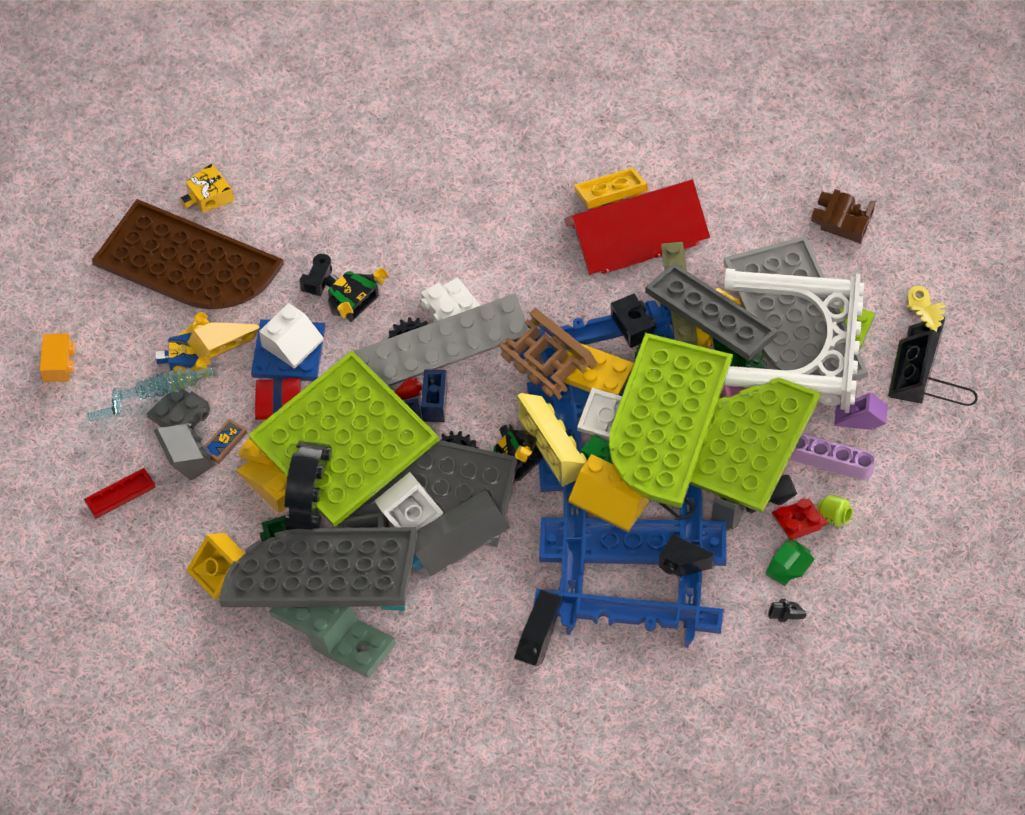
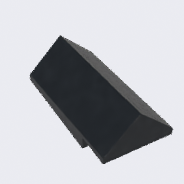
[888,315,946,404]

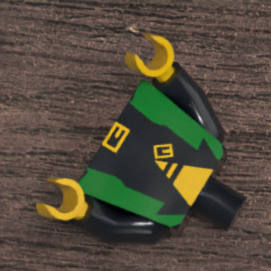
[325,268,389,322]
[493,424,543,481]

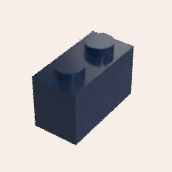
[421,369,448,422]

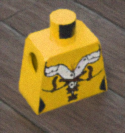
[180,163,234,212]

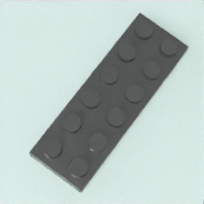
[645,263,778,361]

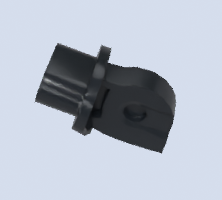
[768,599,807,622]

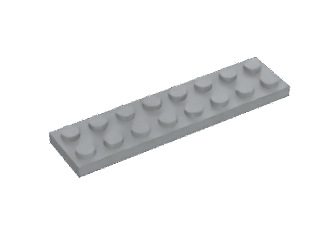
[353,293,529,387]

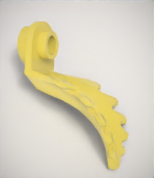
[906,286,946,331]

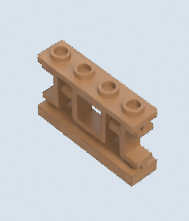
[498,307,598,400]

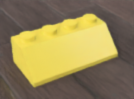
[517,393,587,487]

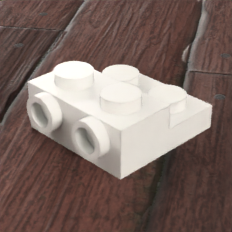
[420,277,481,322]
[577,388,622,443]

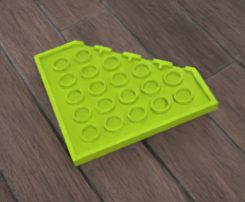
[690,377,821,513]

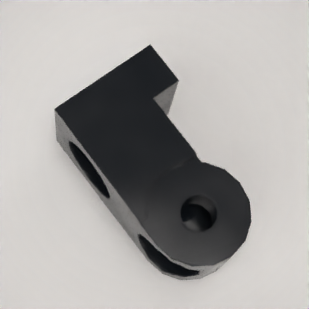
[299,253,332,296]

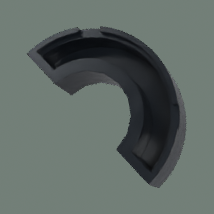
[284,441,332,530]

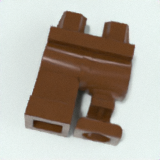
[811,189,875,243]

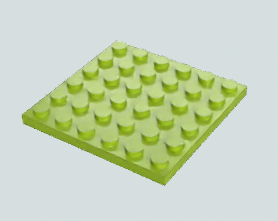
[248,350,440,527]

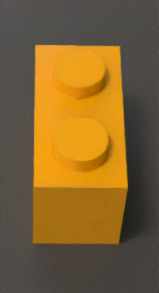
[40,333,76,382]

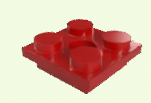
[772,498,827,540]

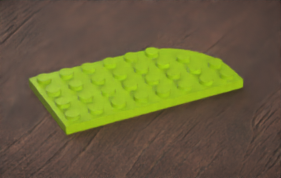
[609,333,733,508]

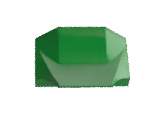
[766,539,815,586]

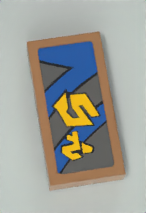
[205,419,247,464]

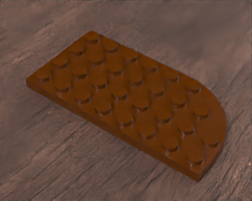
[92,199,284,309]

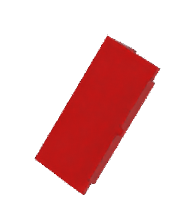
[564,179,711,275]

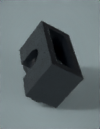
[611,293,656,348]

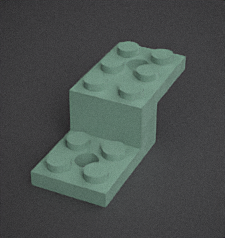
[269,607,396,678]

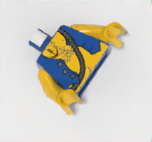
[156,312,211,381]

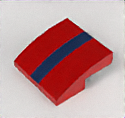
[255,378,301,420]

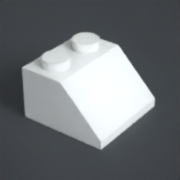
[259,303,324,369]
[375,472,444,531]

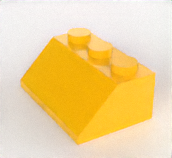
[568,454,650,532]

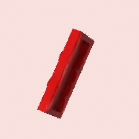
[84,468,156,519]

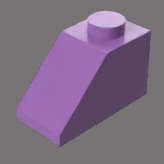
[834,392,888,430]

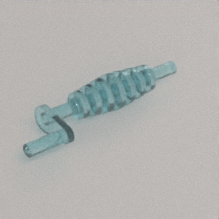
[87,367,215,422]

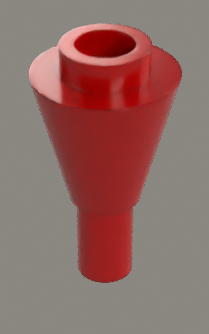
[394,376,422,400]

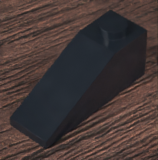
[514,589,563,666]

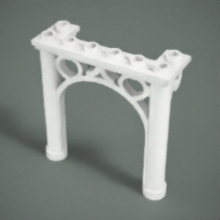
[723,268,864,413]

